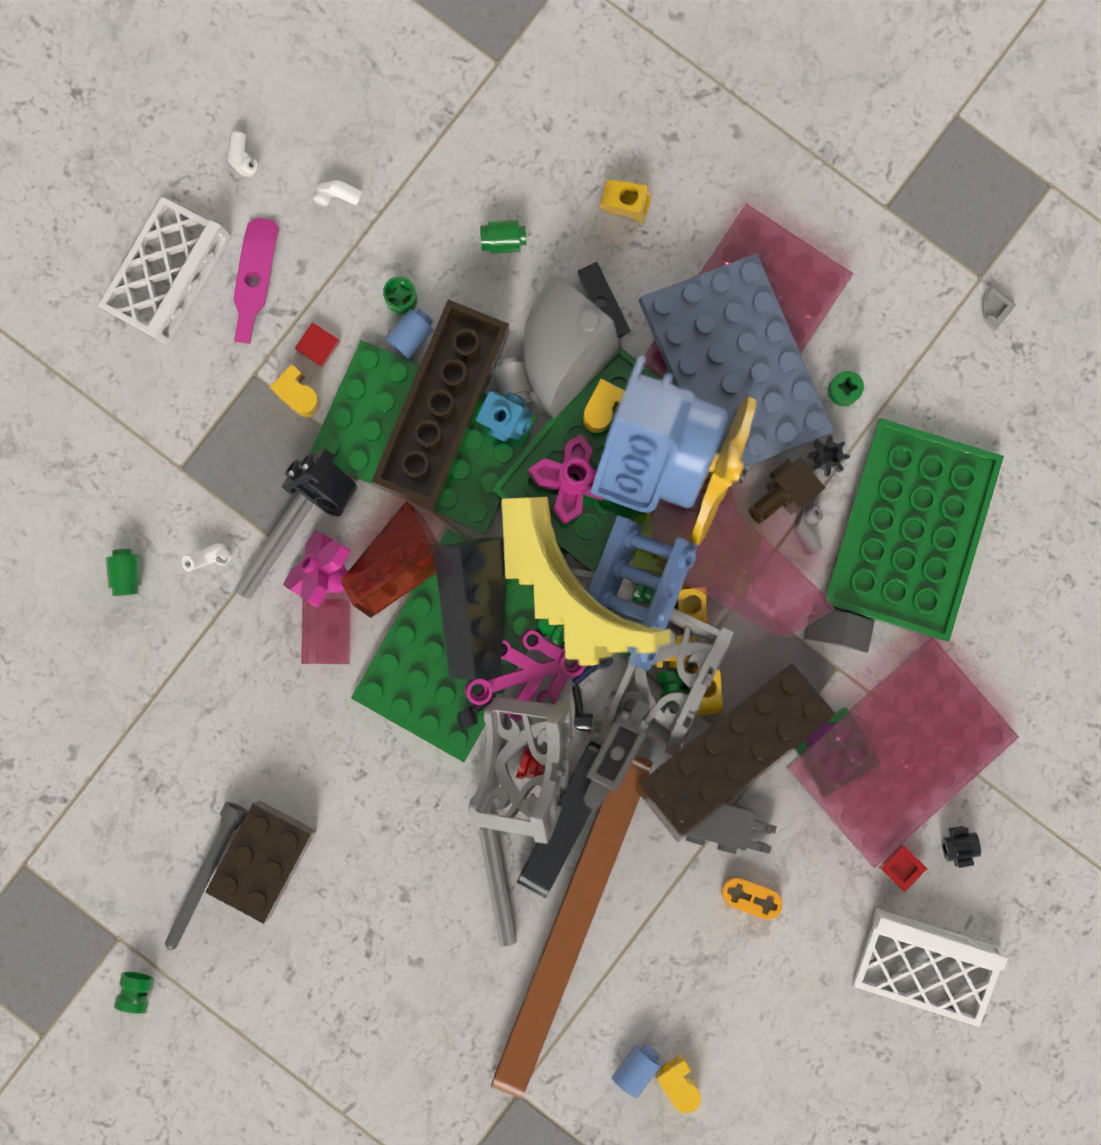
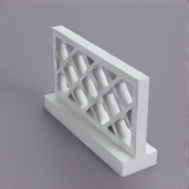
[98,197,231,346]
[853,907,1008,1027]

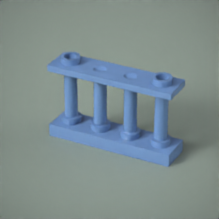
[588,516,698,671]

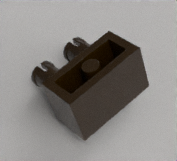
[747,458,826,524]

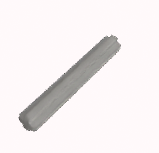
[235,493,314,599]
[479,828,517,946]

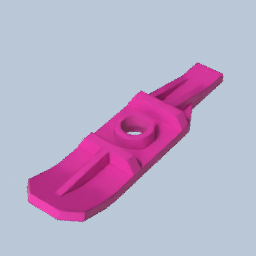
[233,218,279,344]

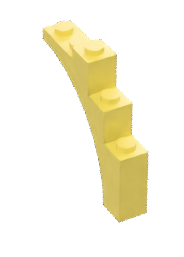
[502,497,671,665]

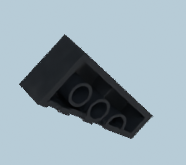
[433,537,506,680]

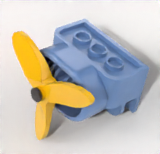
[590,355,757,546]

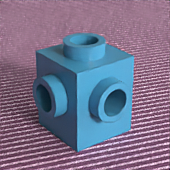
[476,391,533,442]

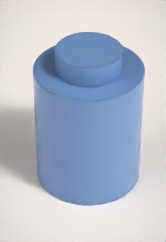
[384,309,434,359]
[611,1044,662,1098]

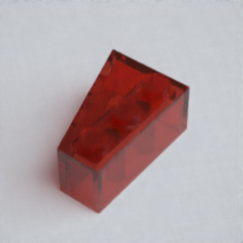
[340,501,440,618]

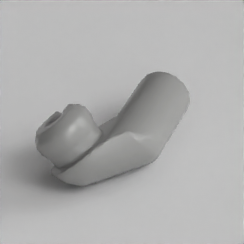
[795,506,823,555]

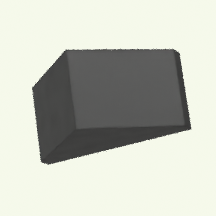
[804,607,875,653]

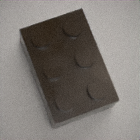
[205,800,316,924]

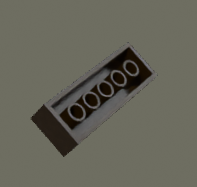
[371,299,510,511]
[636,663,836,843]

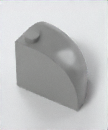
[523,278,621,419]

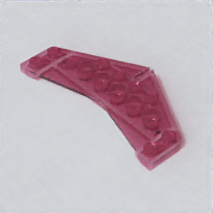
[651,471,835,638]

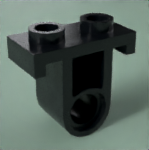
[282,448,358,517]

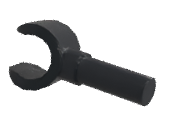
[572,685,593,732]
[457,692,497,730]

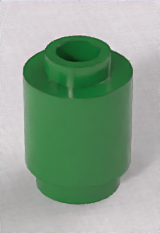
[480,220,527,254]
[105,549,142,596]

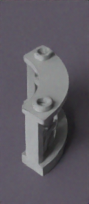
[604,608,734,756]
[468,693,572,844]

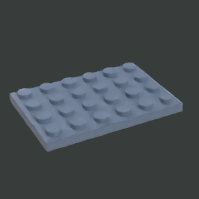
[638,253,834,467]

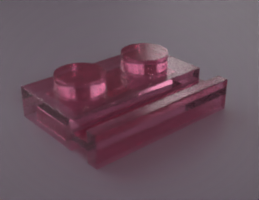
[301,599,351,664]

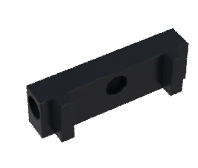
[577,262,631,338]

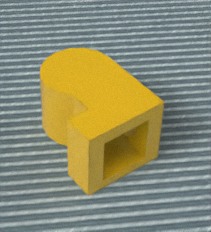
[599,180,652,223]
[269,364,321,417]
[583,379,625,433]
[676,582,707,634]
[689,666,723,717]
[655,1053,701,1113]

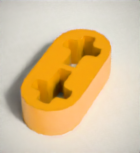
[721,876,783,920]

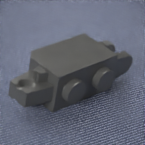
[583,699,650,809]
[685,803,777,854]

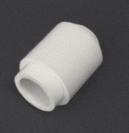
[494,357,532,403]

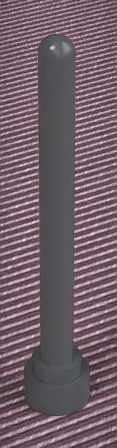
[165,802,248,950]

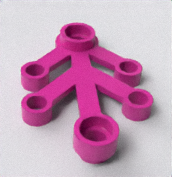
[464,629,586,721]

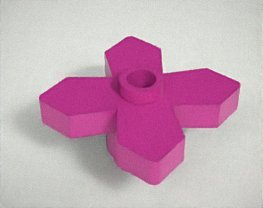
[528,435,604,524]
[283,530,351,607]

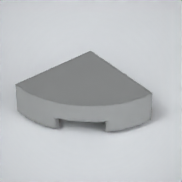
[982,285,1016,331]

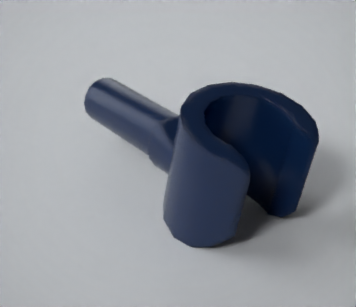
[572,658,613,686]

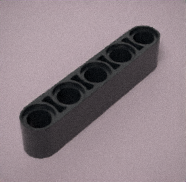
[516,740,602,898]

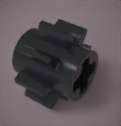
[807,435,850,477]
[941,826,981,868]

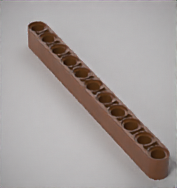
[491,755,653,1099]

